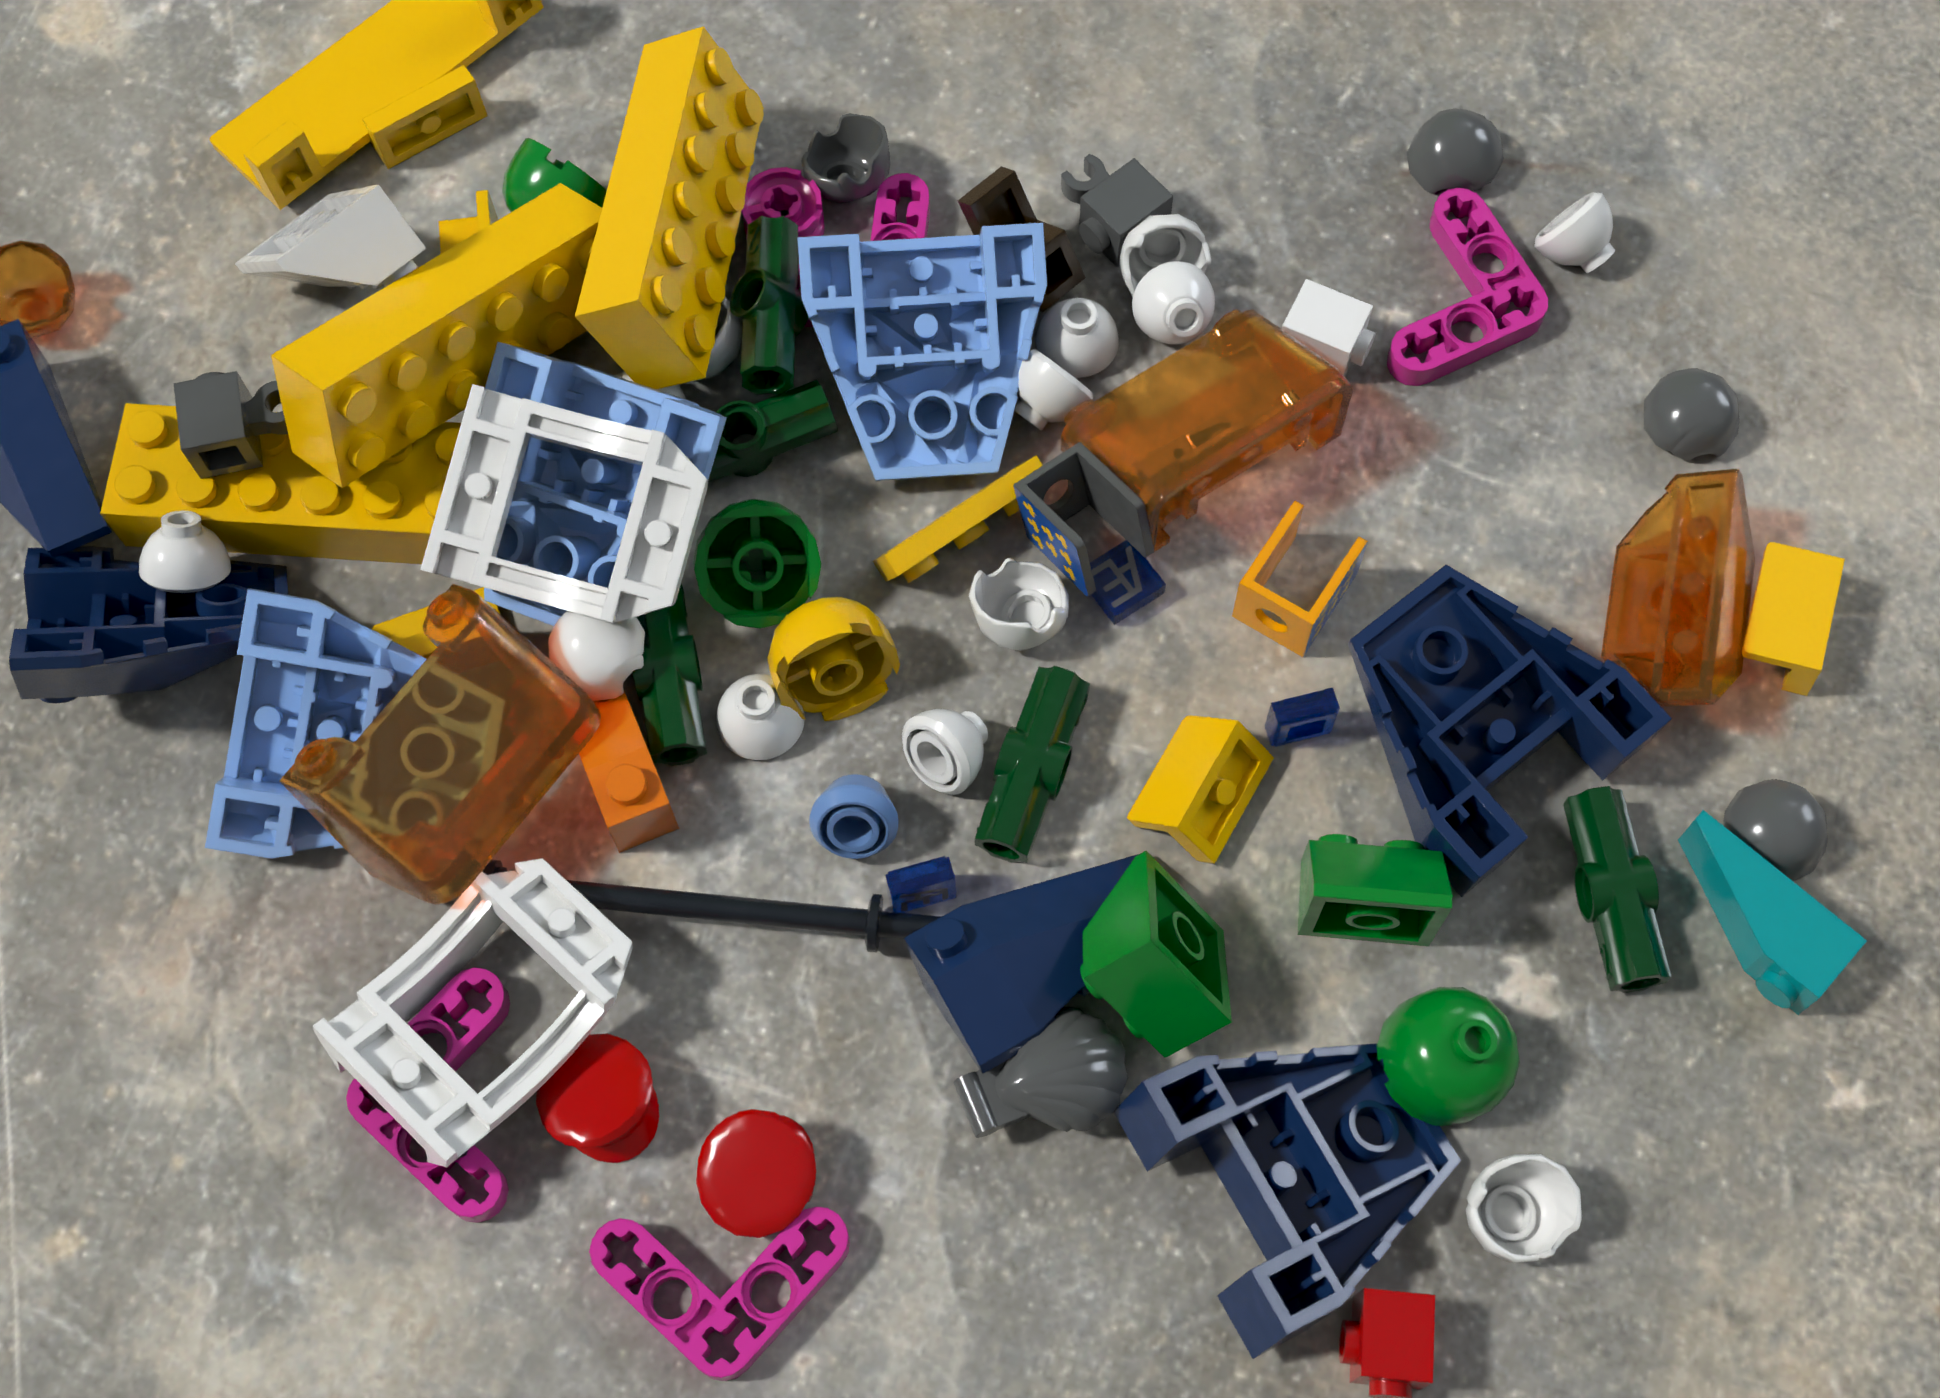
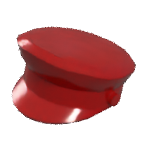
[536,1033,660,1163]
[696,1109,816,1238]

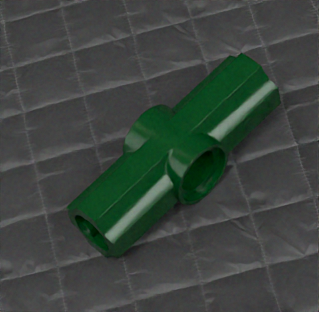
[730,216,809,395]
[708,380,838,483]
[633,583,707,766]
[975,666,1090,863]
[1563,786,1672,993]

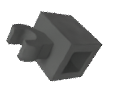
[1061,154,1173,267]
[173,371,288,479]

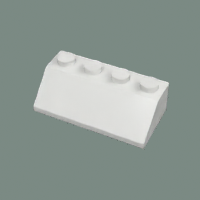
[235,184,426,289]

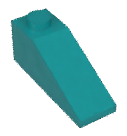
[1678,810,1867,1015]

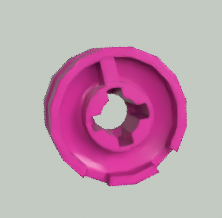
[741,167,825,239]

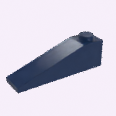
[0,319,112,558]
[904,853,1141,1074]

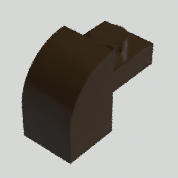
[957,166,1086,313]

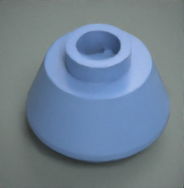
[809,774,899,859]

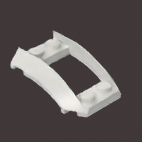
[420,384,708,623]
[313,858,633,1167]

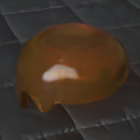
[0,240,76,338]

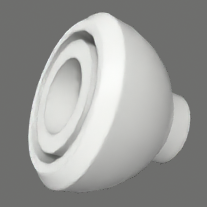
[1534,192,1615,273]
[1132,261,1215,344]
[1036,298,1119,378]
[1014,349,1094,431]
[139,510,231,593]
[716,674,805,760]
[902,709,988,795]

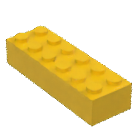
[575,26,764,390]
[271,183,602,488]
[100,403,461,564]

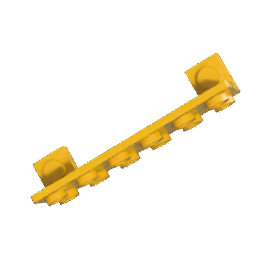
[210,0,544,210]

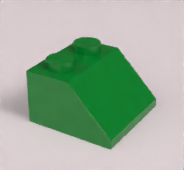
[1298,834,1453,946]
[1080,851,1232,1058]

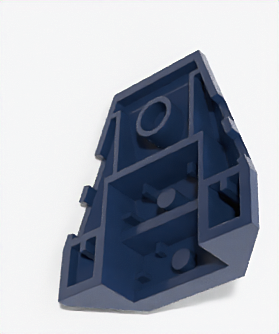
[9,546,288,704]

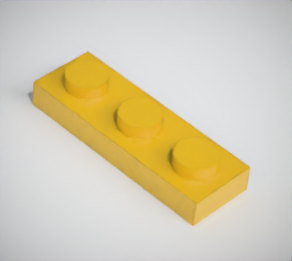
[872,455,1043,583]

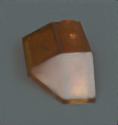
[1601,469,1755,706]

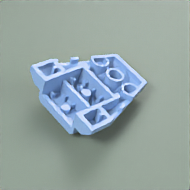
[797,223,1047,481]
[484,342,727,626]
[205,589,503,859]

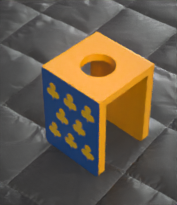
[1232,501,1368,657]

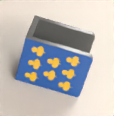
[1013,442,1154,597]

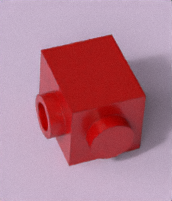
[1339,1288,1435,1398]

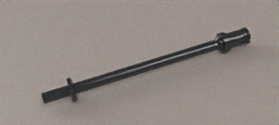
[420,858,942,953]

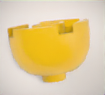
[767,597,900,721]

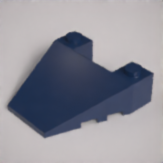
[1348,565,1672,897]
[1114,1043,1461,1359]

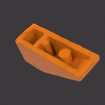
[553,680,680,853]

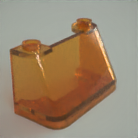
[1060,309,1353,558]
[279,584,601,905]

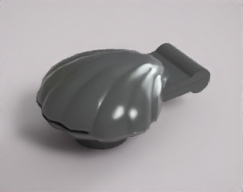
[953,1006,1128,1138]

